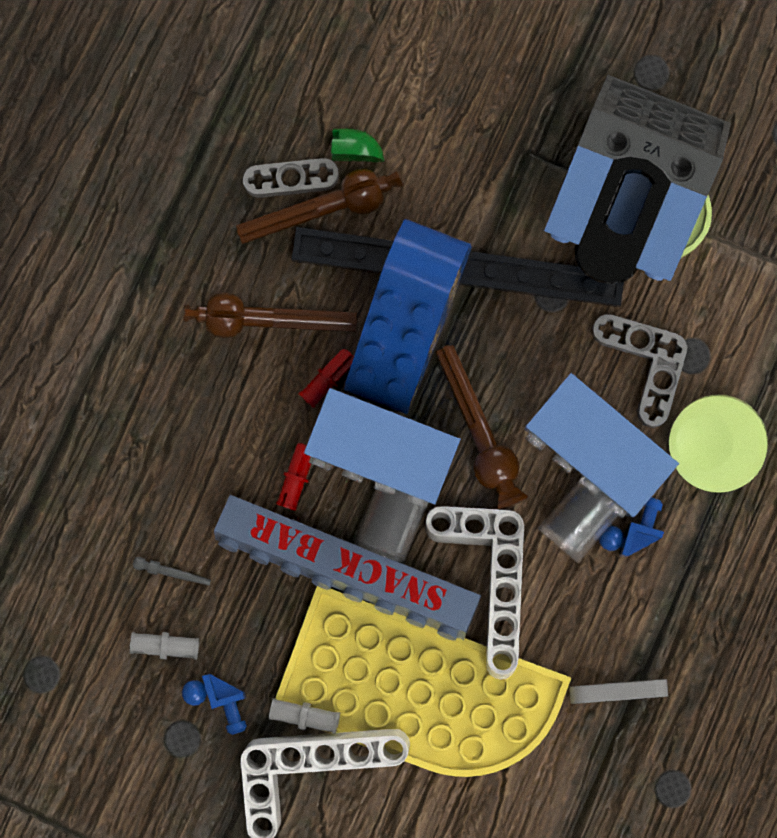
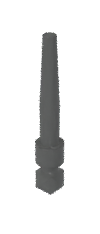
[132,557,211,586]

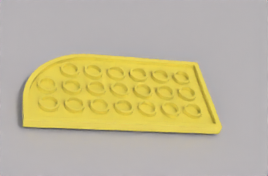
[275,586,571,777]

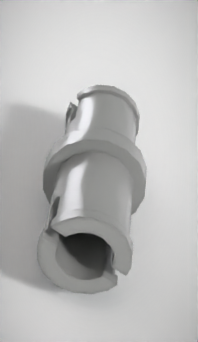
[130,632,199,660]
[269,698,340,734]

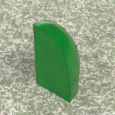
[331,128,385,162]

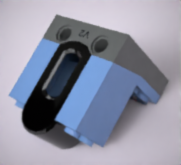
[544,75,731,284]

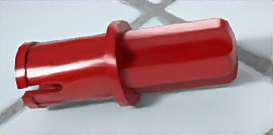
[298,349,354,409]
[276,443,313,511]

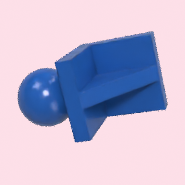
[599,497,664,558]
[182,674,247,735]

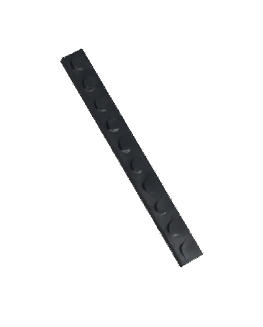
[292,227,625,308]

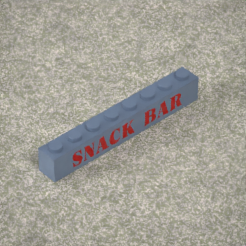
[214,495,481,641]

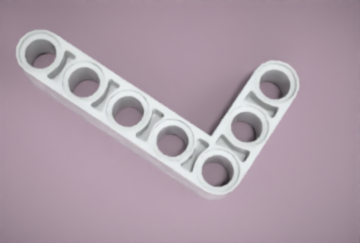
[425,506,524,680]
[241,729,410,838]

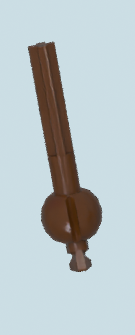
[236,169,404,244]
[183,292,357,339]
[435,345,528,510]

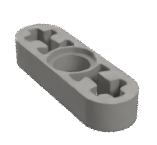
[243,158,339,198]
[569,679,668,704]

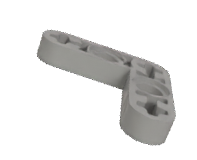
[592,314,687,428]

